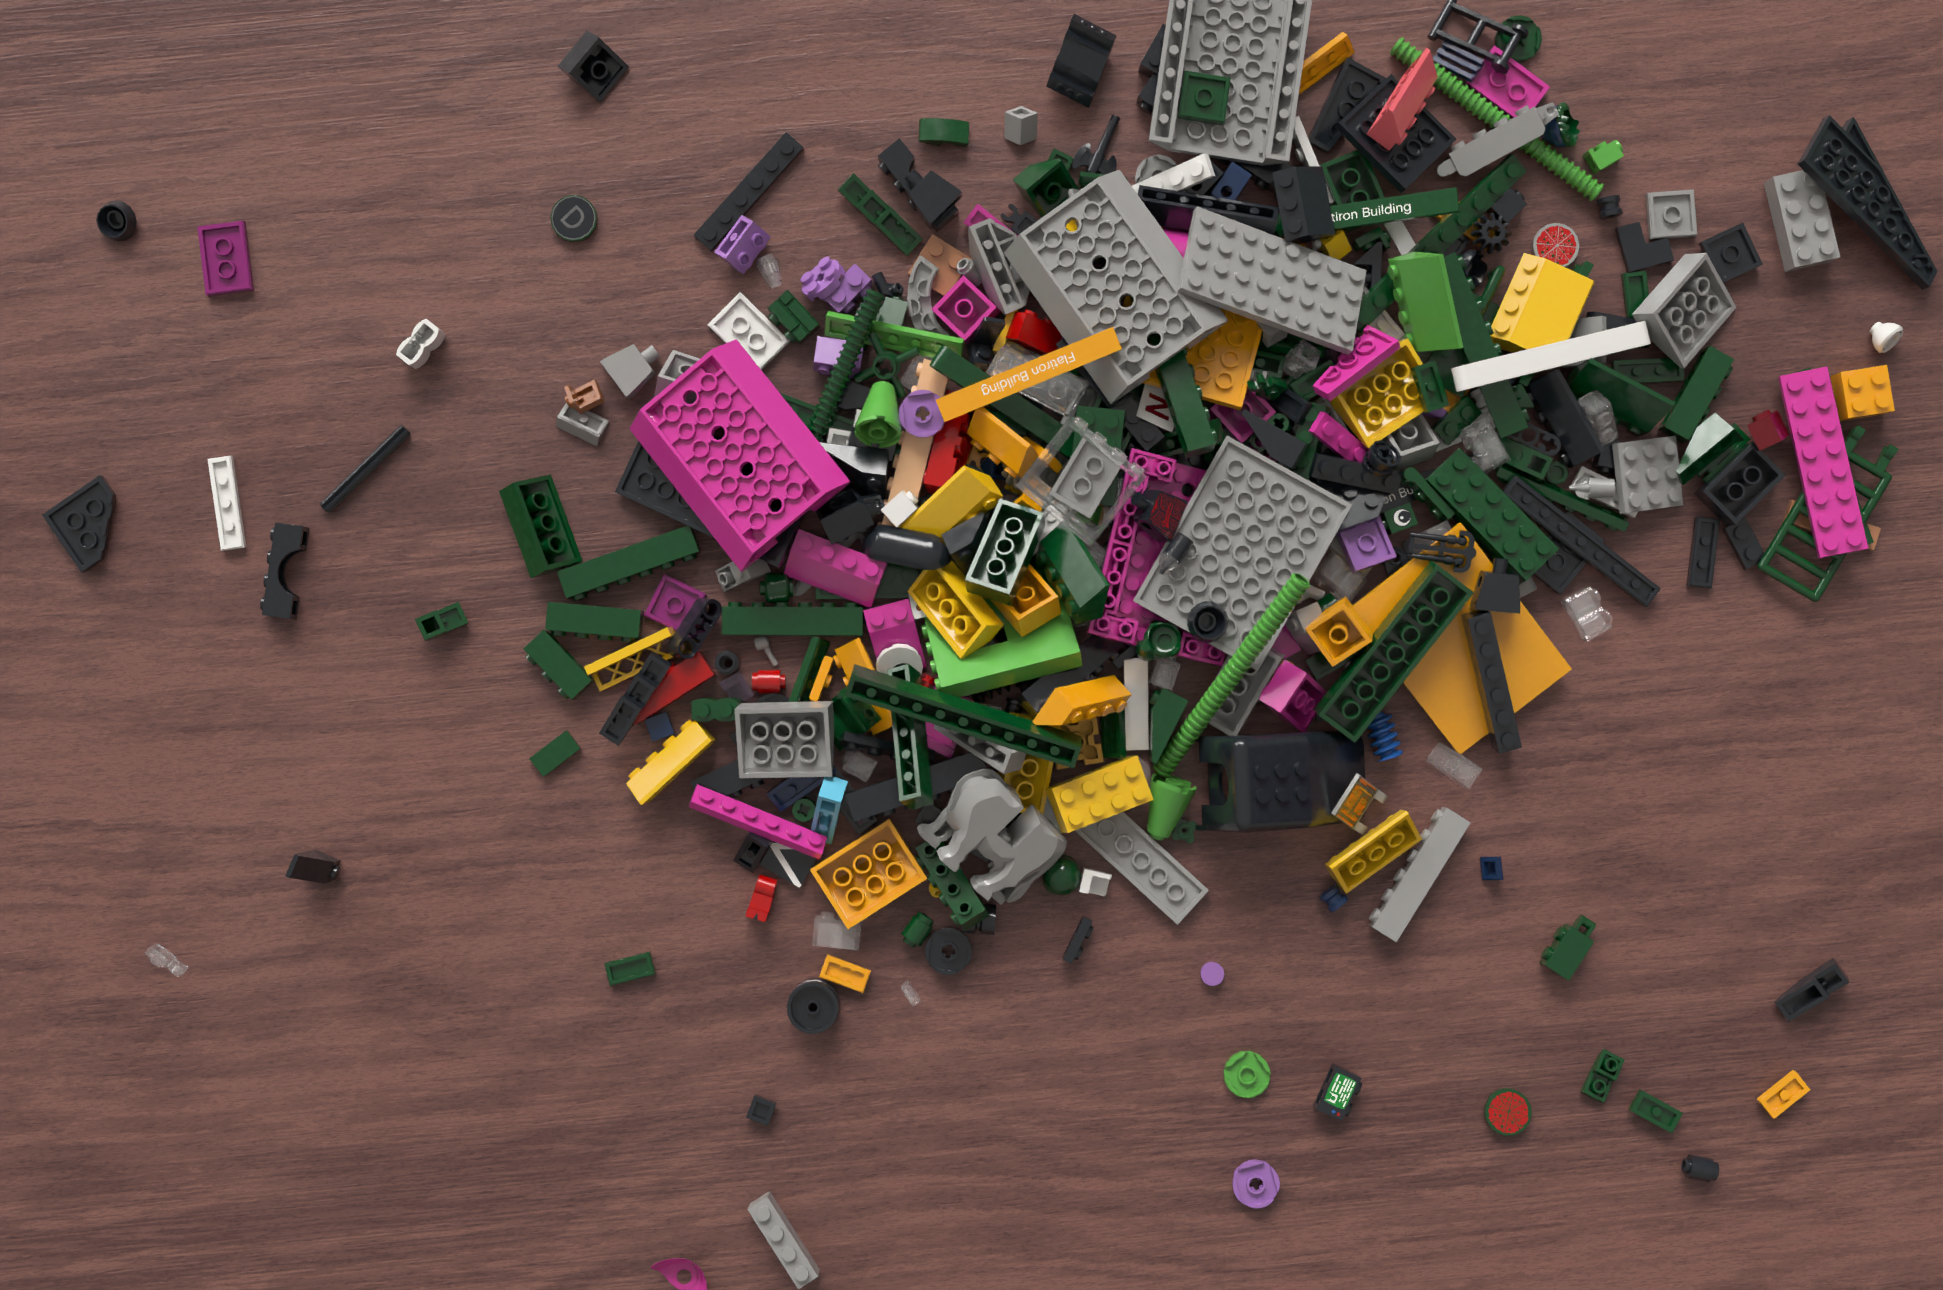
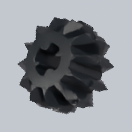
[1471,213,1512,254]

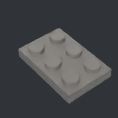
[1049,432,1128,518]

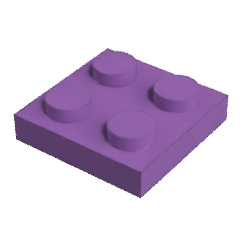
[1336,516,1397,573]

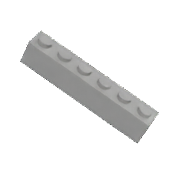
[1369,807,1470,942]

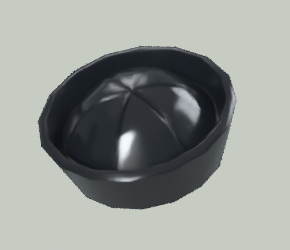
[96,200,137,242]
[1187,601,1229,643]

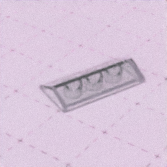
[986,341,1089,417]

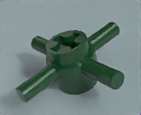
[854,331,920,399]

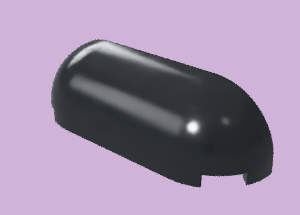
[863,525,953,570]

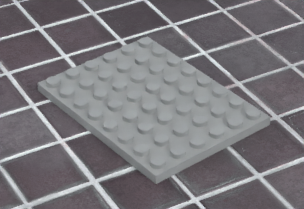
[1133,436,1352,671]

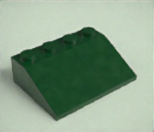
[1566,358,1675,436]

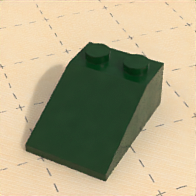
[1148,688,1188,764]

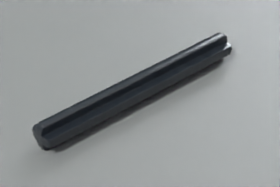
[320,425,410,512]

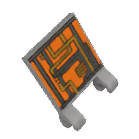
[1332,773,1388,835]

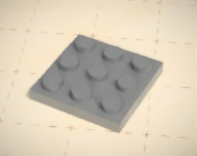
[1612,436,1683,514]

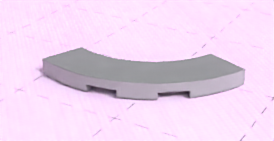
[907,255,950,336]

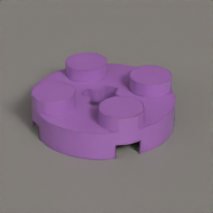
[801,257,845,301]
[899,390,945,438]
[1232,1159,1280,1208]

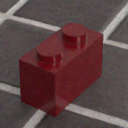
[1747,409,1789,451]

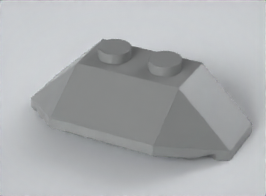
[968,218,1030,315]

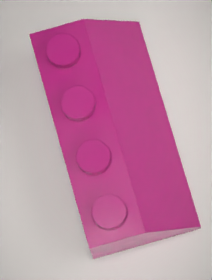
[784,529,888,608]

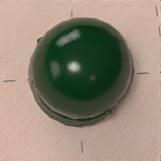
[1042,855,1082,896]

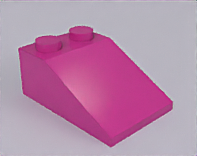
[863,599,927,668]

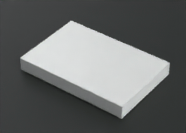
[708,292,790,370]

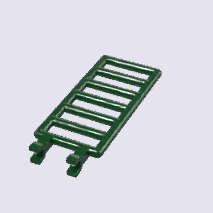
[1757,425,1899,602]

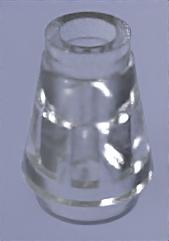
[756,253,783,289]

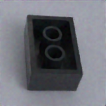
[1694,442,1786,527]

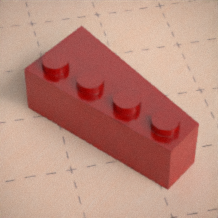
[923,390,975,494]

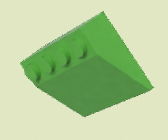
[1388,252,1463,352]

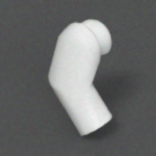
[1297,585,1325,604]

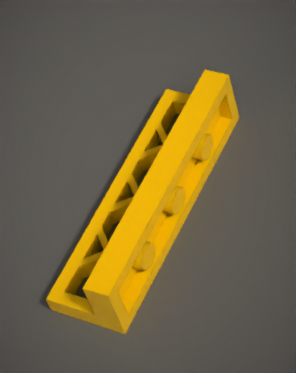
[584,627,683,692]

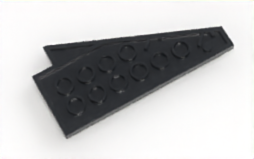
[1797,115,1938,290]

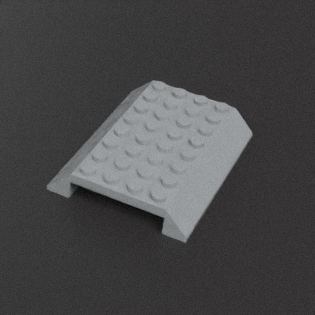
[1149,0,1312,166]

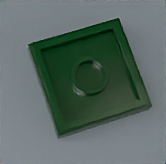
[1177,70,1231,126]

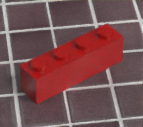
[634,651,716,725]

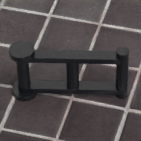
[1427,0,1529,74]

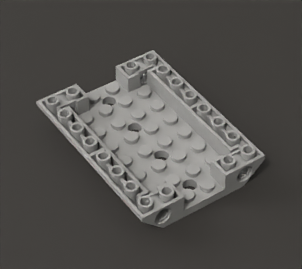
[1004,170,1228,405]

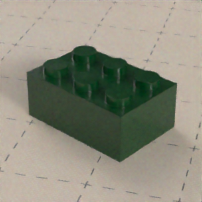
[1320,150,1385,234]

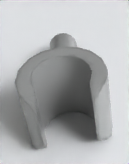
[754,636,778,667]

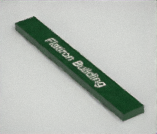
[1274,187,1459,238]

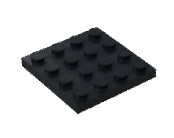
[1335,74,1456,194]

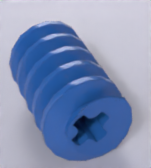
[1367,710,1403,762]

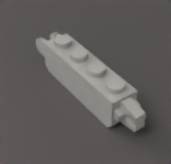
[1436,102,1559,177]

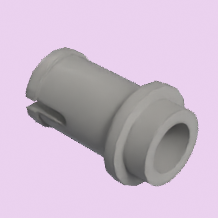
[957,258,982,286]

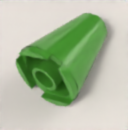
[855,381,902,448]
[1147,773,1197,840]

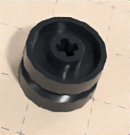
[787,978,840,1034]

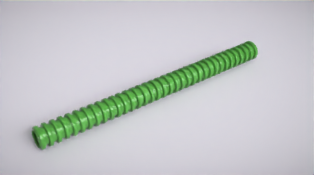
[1390,37,1604,201]
[1153,573,1310,777]

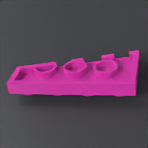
[1313,325,1401,401]

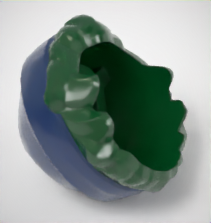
[1541,102,1580,148]

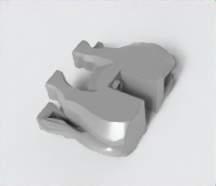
[917,769,1067,905]

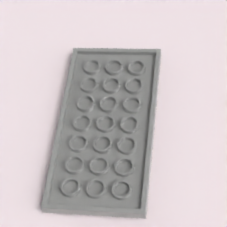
[1177,206,1366,355]

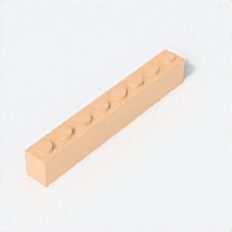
[878,359,949,528]

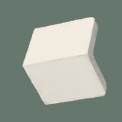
[1078,867,1112,896]

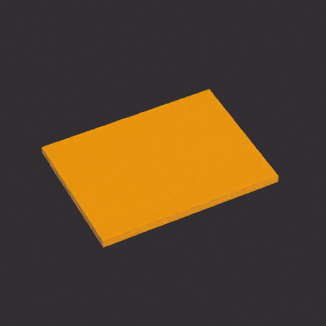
[1352,523,1572,755]

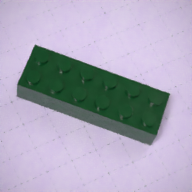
[1426,448,1559,585]

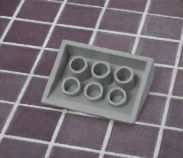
[1632,253,1736,368]
[734,701,834,778]

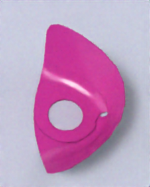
[651,1258,707,1290]

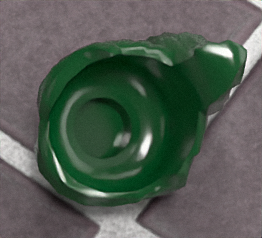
[1136,622,1181,662]

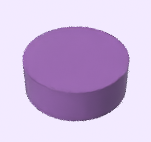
[1200,961,1224,986]

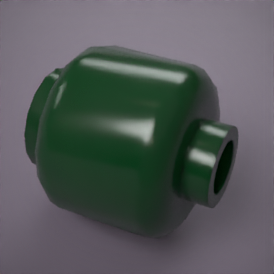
[759,573,793,603]

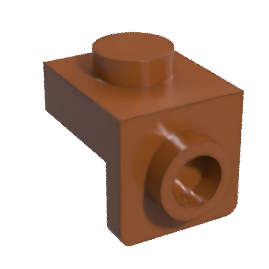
[564,380,605,414]

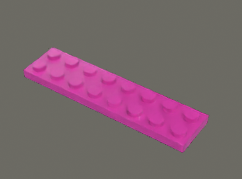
[1778,367,1868,559]

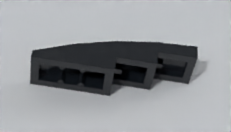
[599,652,672,746]

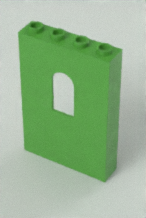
[921,582,1083,697]

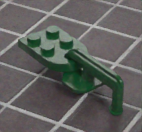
[1427,266,1505,398]

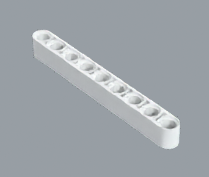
[1451,321,1651,392]

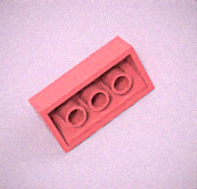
[1367,48,1438,150]

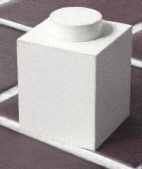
[881,490,919,527]

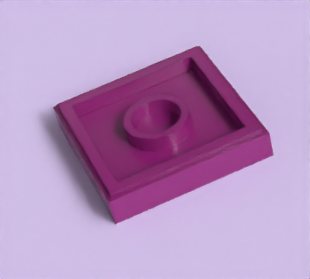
[644,574,707,631]

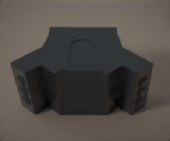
[1046,14,1117,108]

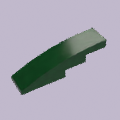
[837,173,923,256]

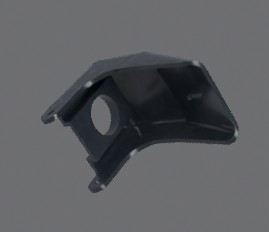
[1195,730,1366,833]

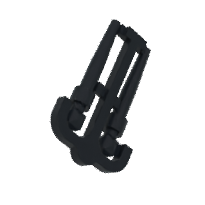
[1406,530,1476,573]

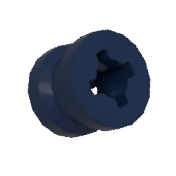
[1319,884,1349,913]

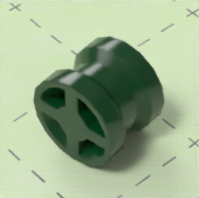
[792,798,816,822]

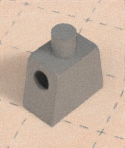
[600,344,660,400]

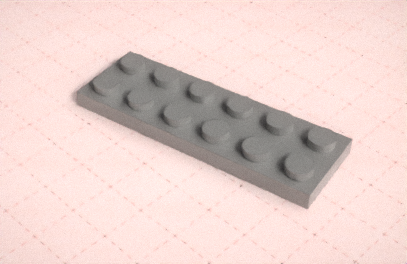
[1075,812,1209,925]

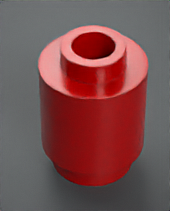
[752,670,786,693]

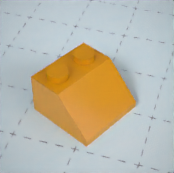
[1305,596,1373,667]

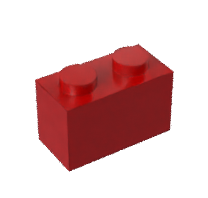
[1005,310,1062,356]

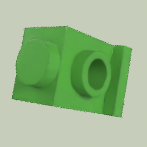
[1582,140,1624,175]

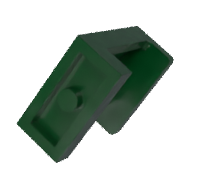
[830,687,882,751]

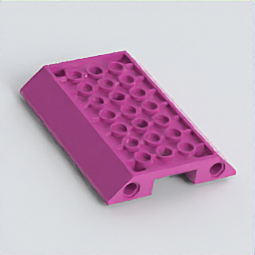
[630,339,851,572]
[1087,448,1225,666]

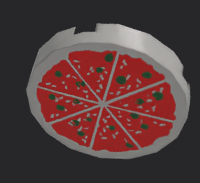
[1531,223,1579,267]

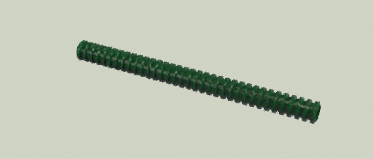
[807,289,886,442]

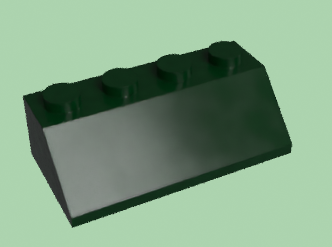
[499,474,582,578]
[1036,519,1110,624]

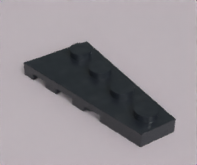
[1308,57,1386,153]

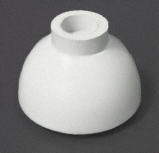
[1870,322,1903,353]

